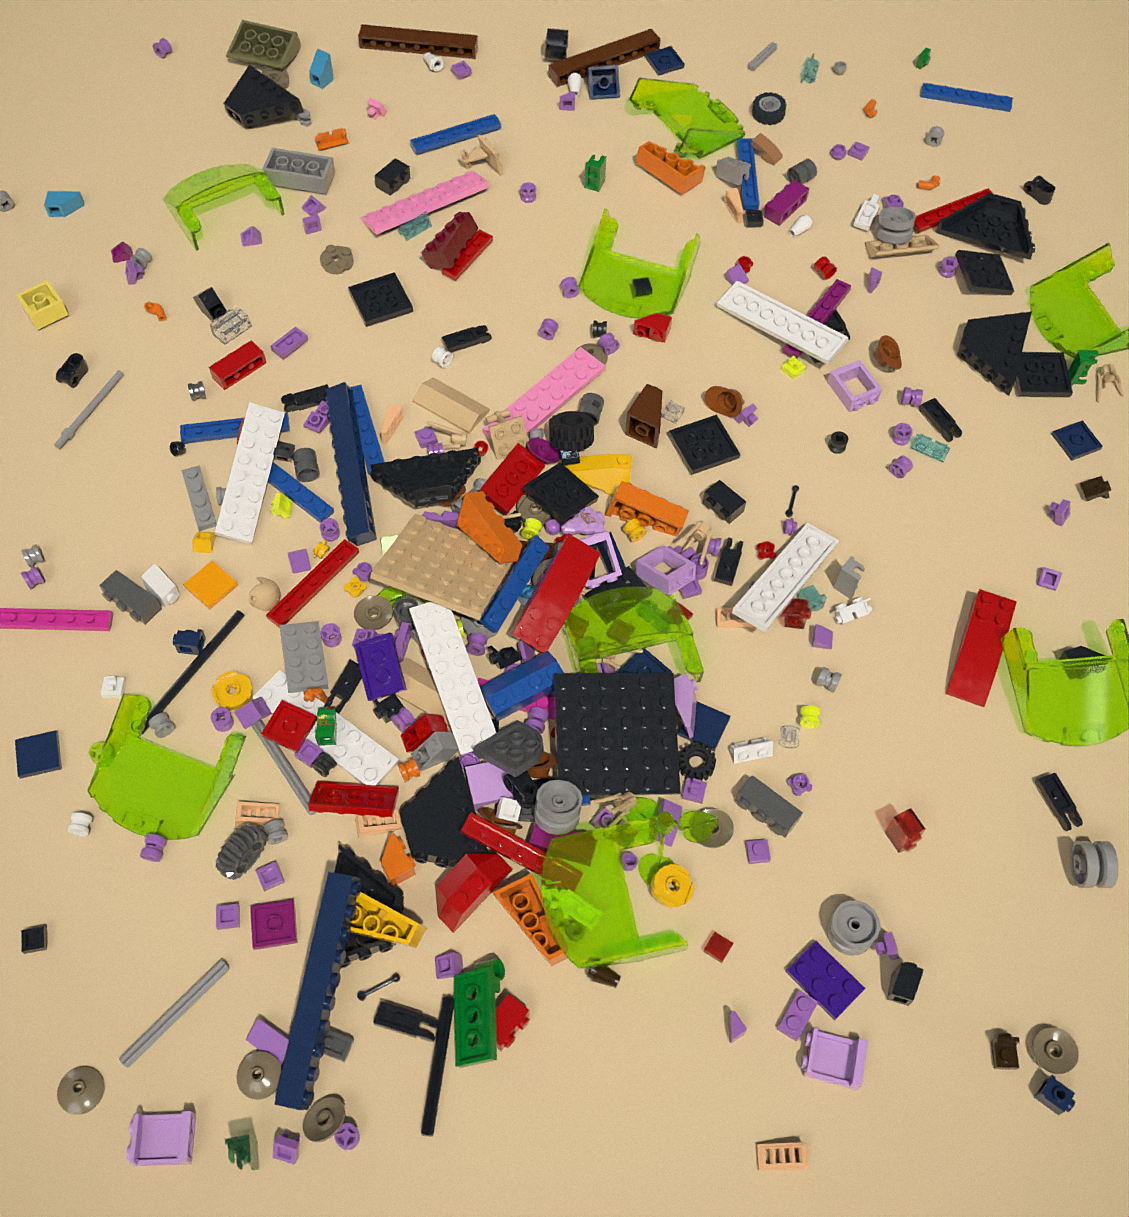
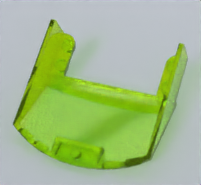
[629,78,745,159]
[163,164,285,251]
[579,209,701,319]
[1030,243,1129,358]
[563,587,704,683]
[1001,619,1129,747]
[87,693,246,840]
[541,816,688,969]

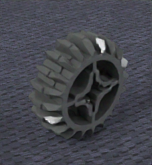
[215,824,267,880]

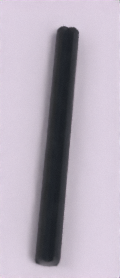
[421,996,455,1137]

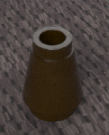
[587,960,621,988]

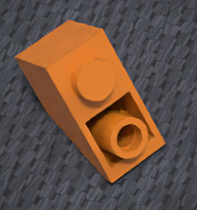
[381,833,416,887]

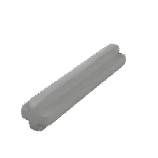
[748,42,777,71]

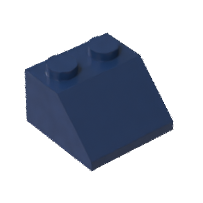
[586,65,620,99]

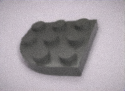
[473,720,544,777]

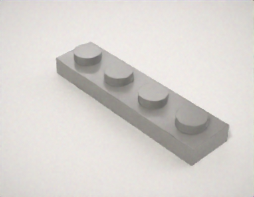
[181,465,217,531]

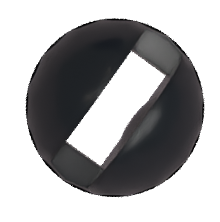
[170,441,186,456]

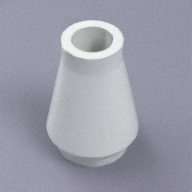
[424,52,443,71]
[568,73,582,97]
[789,215,813,238]

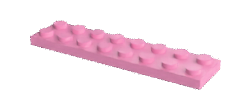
[362,171,489,235]
[483,347,605,439]

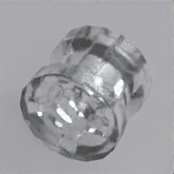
[779,725,800,748]

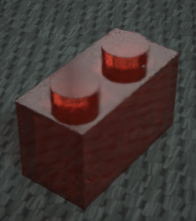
[885,808,926,853]

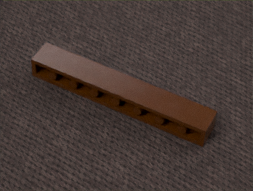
[358,24,478,59]
[548,28,660,87]

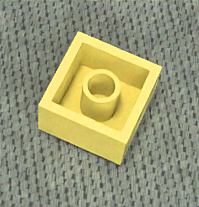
[16,280,68,330]

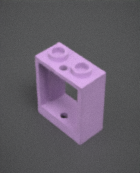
[827,360,882,412]
[579,531,622,589]
[636,545,696,596]

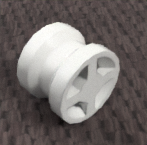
[432,346,453,368]
[67,813,93,836]

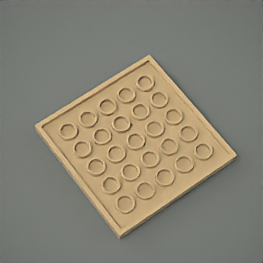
[370,514,514,621]

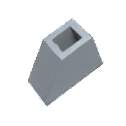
[411,731,459,771]

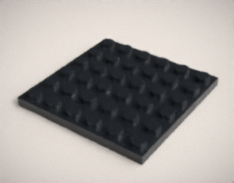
[553,673,681,796]

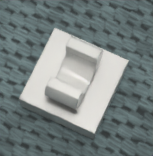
[101,676,126,699]
[496,797,521,822]

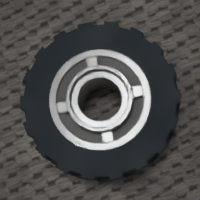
[752,92,787,125]

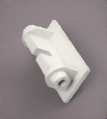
[830,597,872,625]
[730,737,773,764]

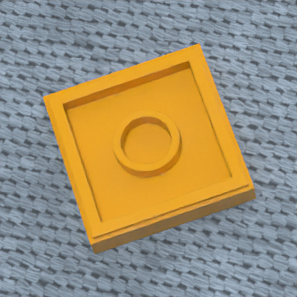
[183,561,238,610]

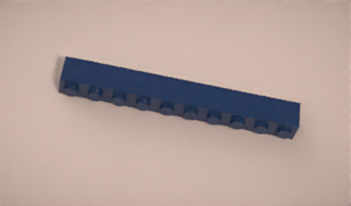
[325,382,377,546]
[274,872,361,1110]

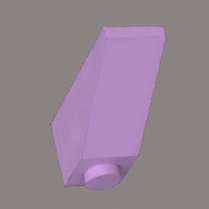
[674,673,698,738]

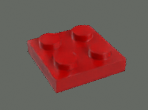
[261,700,317,753]

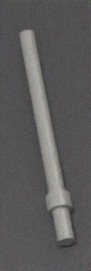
[54,370,124,449]

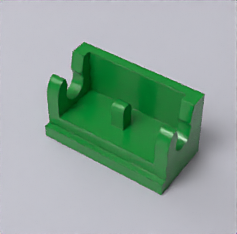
[584,154,606,192]
[1068,350,1098,386]

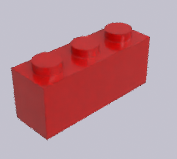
[209,340,266,390]

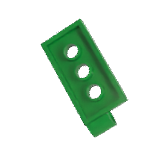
[454,958,505,1068]

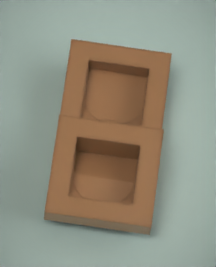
[750,133,783,165]

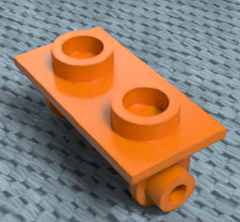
[315,127,349,150]

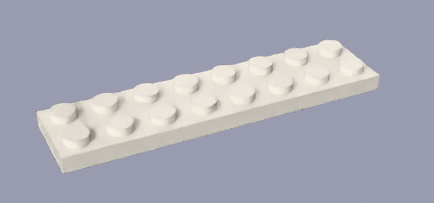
[717,281,848,365]
[214,402,285,545]
[732,523,839,632]
[409,602,496,756]
[252,670,400,785]

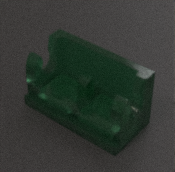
[225,1135,259,1170]

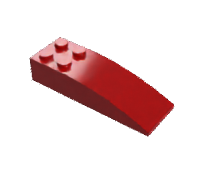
[509,533,601,653]
[946,589,1017,707]

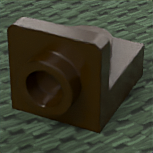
[1080,476,1111,501]
[991,1033,1020,1070]

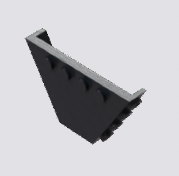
[223,65,304,128]
[937,193,1035,260]
[957,311,1032,396]
[370,447,481,507]
[400,756,489,868]
[334,844,404,968]

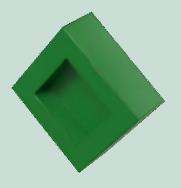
[916,47,931,70]

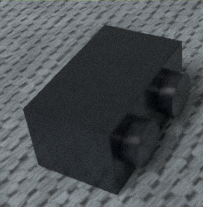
[374,158,411,196]
[703,479,746,524]

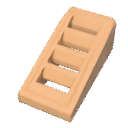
[724,188,743,224]
[381,405,403,444]
[717,606,755,628]
[235,801,280,827]
[355,809,402,838]
[757,1143,808,1170]

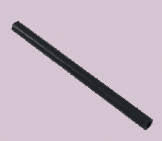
[135,610,244,735]

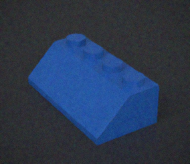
[480,651,564,722]

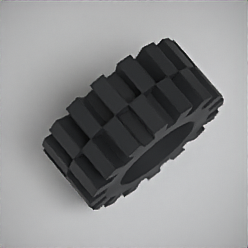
[679,742,716,781]

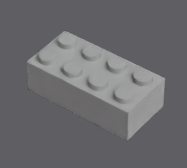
[262,148,335,194]

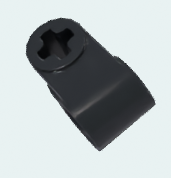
[1024,176,1055,205]
[56,353,88,388]
[503,770,538,809]

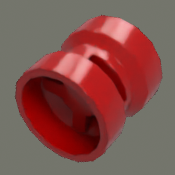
[814,256,837,280]

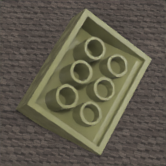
[226,20,301,70]

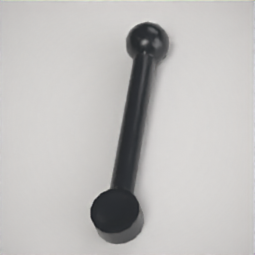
[785,485,799,518]
[357,974,400,1001]

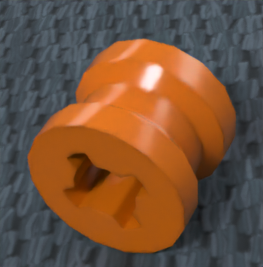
[398,758,421,782]

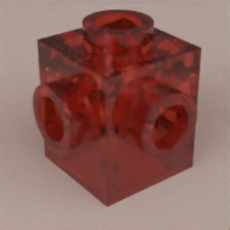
[782,598,811,629]

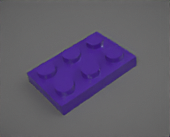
[354,632,407,701]
[786,941,865,1021]

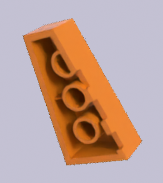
[636,141,706,194]
[605,481,689,537]
[456,491,522,563]
[493,873,571,967]

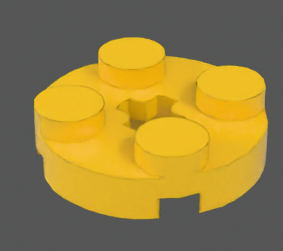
[211,671,253,711]
[651,864,694,908]

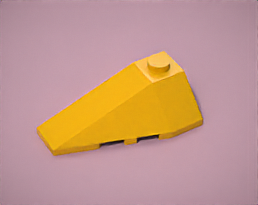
[560,453,632,496]

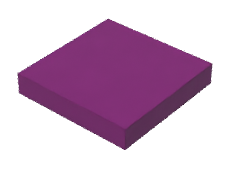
[250,899,298,950]

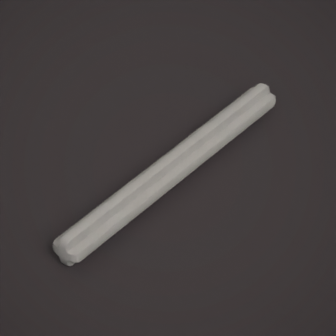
[251,720,317,815]
[119,960,229,1068]

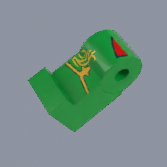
[315,707,337,746]

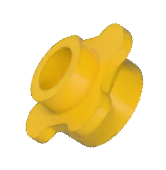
[313,540,330,559]
[344,577,367,597]

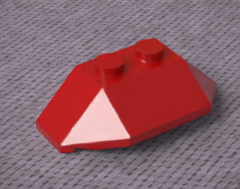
[436,854,513,933]

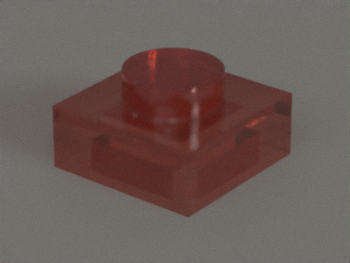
[703,932,734,963]

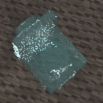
[796,585,827,613]

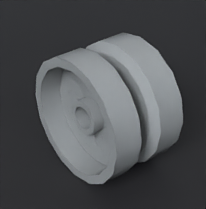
[876,207,916,244]
[534,780,583,835]
[1070,841,1119,888]
[827,900,880,956]

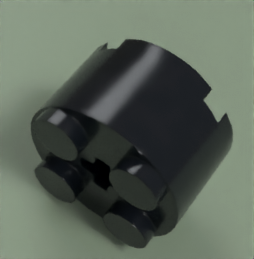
[545,28,569,61]

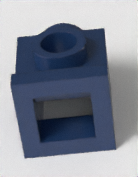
[173,629,206,655]
[1034,1075,1076,1115]

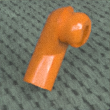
[864,99,877,118]
[918,175,940,190]
[144,302,166,321]
[303,688,327,703]

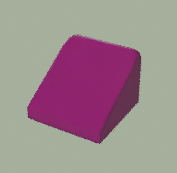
[111,241,133,263]

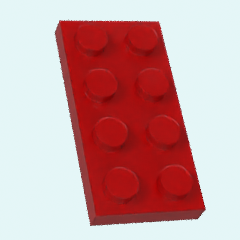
[478,443,546,515]
[308,781,399,817]

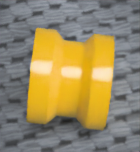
[623,518,647,542]

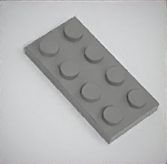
[280,621,328,693]

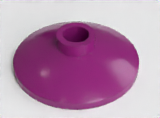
[527,438,560,463]

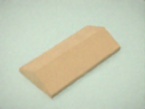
[865,235,939,258]
[413,378,490,434]
[395,658,450,727]

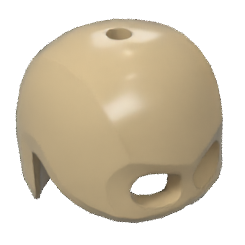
[249,577,281,611]

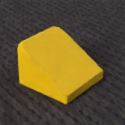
[192,531,216,553]

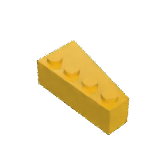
[350,892,427,948]

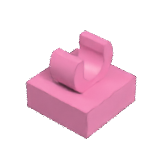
[367,98,387,120]

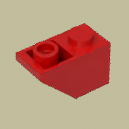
[633,313,672,343]
[400,714,449,753]
[496,994,530,1051]

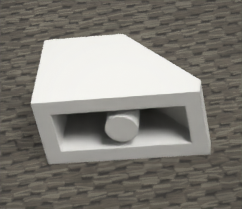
[141,564,180,608]

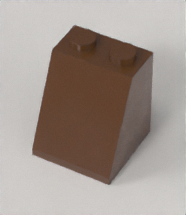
[625,384,663,449]

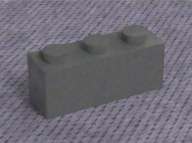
[99,570,162,625]
[735,775,803,838]

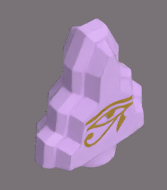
[561,506,605,535]

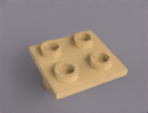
[460,134,503,176]
[485,409,528,460]

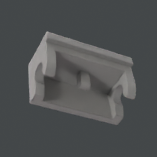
[716,157,751,185]
[834,556,865,599]

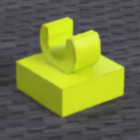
[781,356,806,380]
[270,492,293,518]

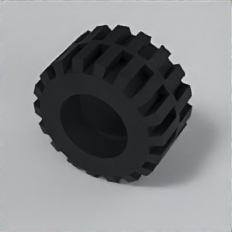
[549,411,594,452]

